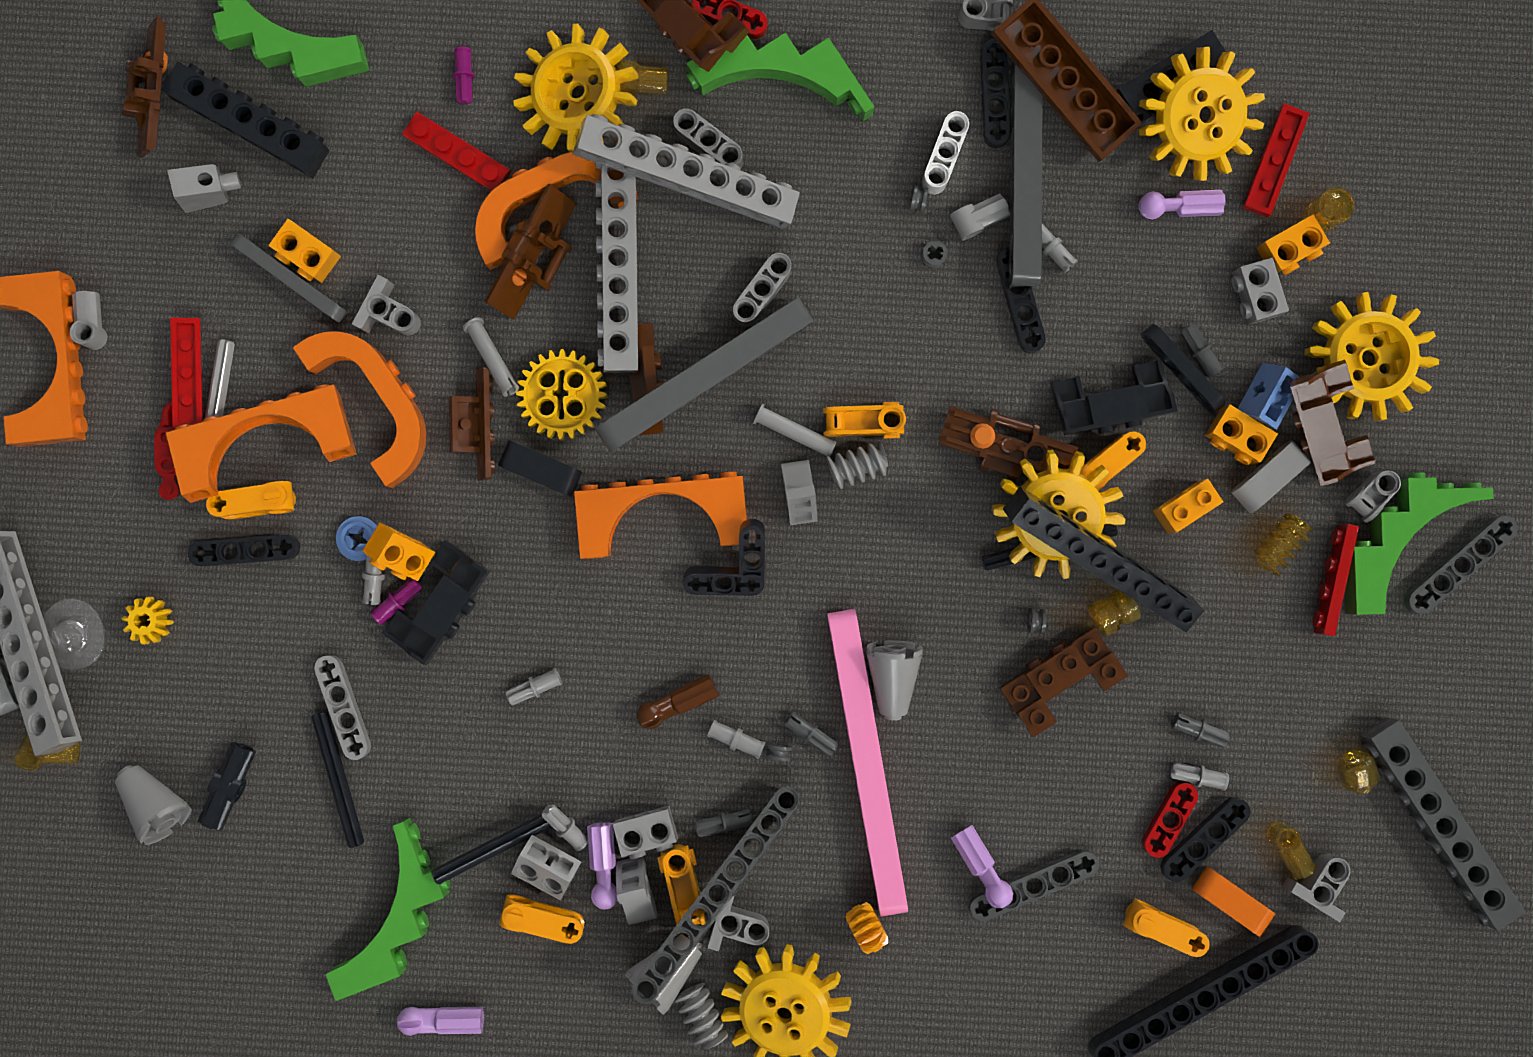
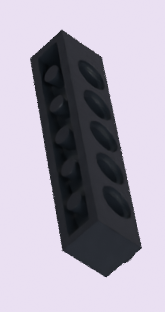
[161,61,330,179]

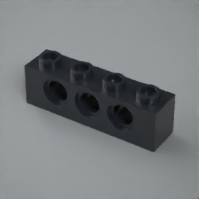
[1116,30,1226,122]

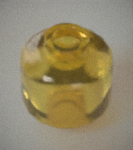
[1336,749,1379,794]

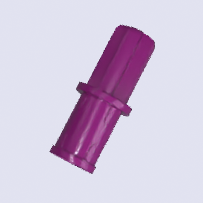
[452,47,475,105]
[370,578,423,625]

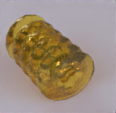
[1253,513,1313,577]

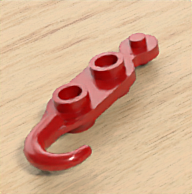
[154,400,180,501]

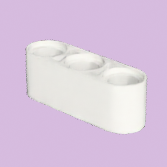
[922,111,969,195]

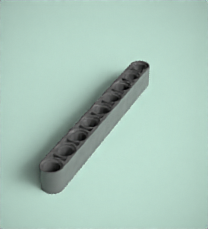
[1009,59,1043,286]
[595,297,814,453]
[632,787,799,1004]

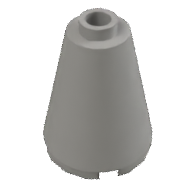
[866,640,923,720]
[115,765,192,845]
[624,934,702,1015]

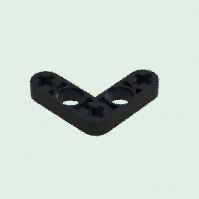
[683,519,765,596]

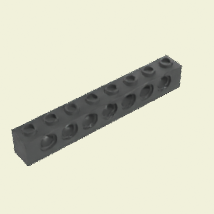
[1360,718,1526,931]

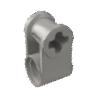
[958,0,1013,32]
[1344,470,1401,523]

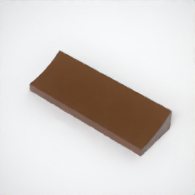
[991,0,1143,162]

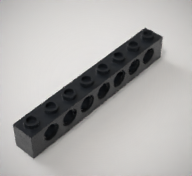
[1003,486,1204,632]

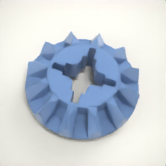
[336,516,378,561]

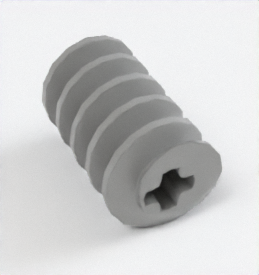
[827,441,888,489]
[674,983,728,1050]

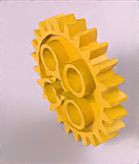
[516,349,608,440]

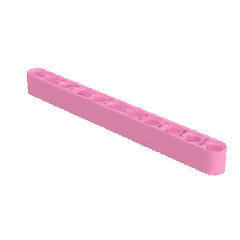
[827,609,908,917]

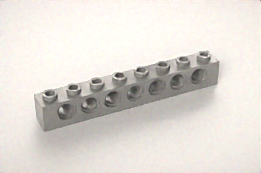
[573,114,800,229]
[595,143,638,373]
[0,531,82,756]

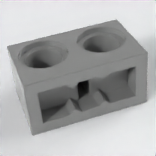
[1232,258,1289,325]
[613,805,678,859]
[511,835,581,901]

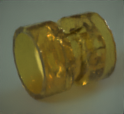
[1305,187,1355,233]
[1087,589,1141,637]

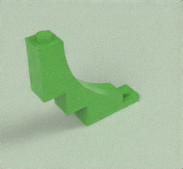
[685,33,874,121]

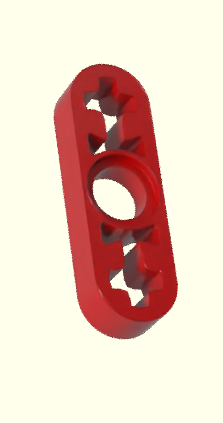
[692,0,767,39]
[1142,781,1198,858]

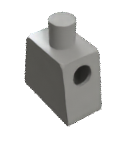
[167,164,241,213]

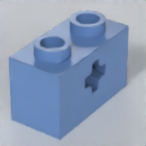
[1238,363,1300,430]

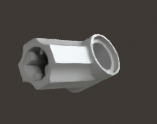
[950,194,1010,241]
[70,291,108,350]

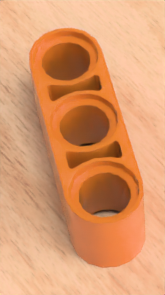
[1191,866,1275,937]

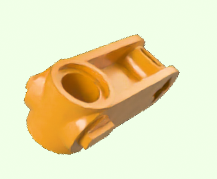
[823,402,906,439]
[1080,431,1146,491]
[206,481,296,520]
[657,844,707,925]
[499,894,585,944]
[1123,898,1210,957]

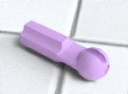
[1139,190,1225,219]
[587,822,618,910]
[951,825,1013,908]
[397,1006,484,1036]

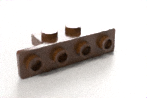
[630,323,664,436]
[449,367,495,481]

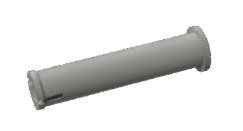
[463,317,519,397]
[753,404,837,457]

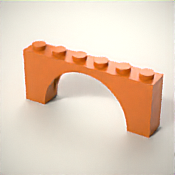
[0,271,88,447]
[166,384,357,503]
[574,472,747,559]

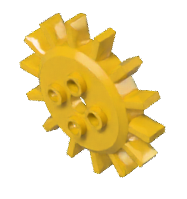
[513,24,638,152]
[1139,47,1265,181]
[1304,292,1439,422]
[992,449,1125,579]
[721,944,852,1057]

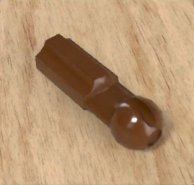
[636,674,719,729]

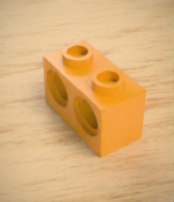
[1256,214,1330,276]
[268,219,341,283]
[1205,404,1278,465]
[1153,478,1223,534]
[362,522,435,581]

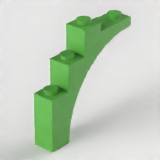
[212,0,370,86]
[1345,473,1494,615]
[326,818,451,1001]

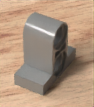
[352,275,421,336]
[781,460,818,525]
[1282,853,1350,922]
[616,856,657,925]
[708,890,769,951]

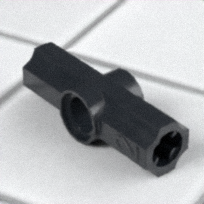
[198,742,256,831]

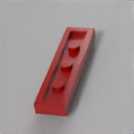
[1242,103,1310,218]
[402,112,511,192]
[170,317,203,430]
[1313,524,1359,636]

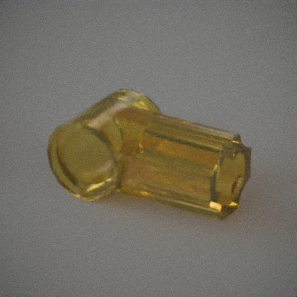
[615,60,669,95]
[14,734,80,771]
[1266,821,1317,880]

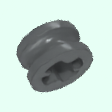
[909,186,928,213]
[921,241,948,268]
[1028,608,1047,634]
[766,743,792,762]

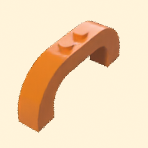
[475,152,639,270]
[293,332,426,488]

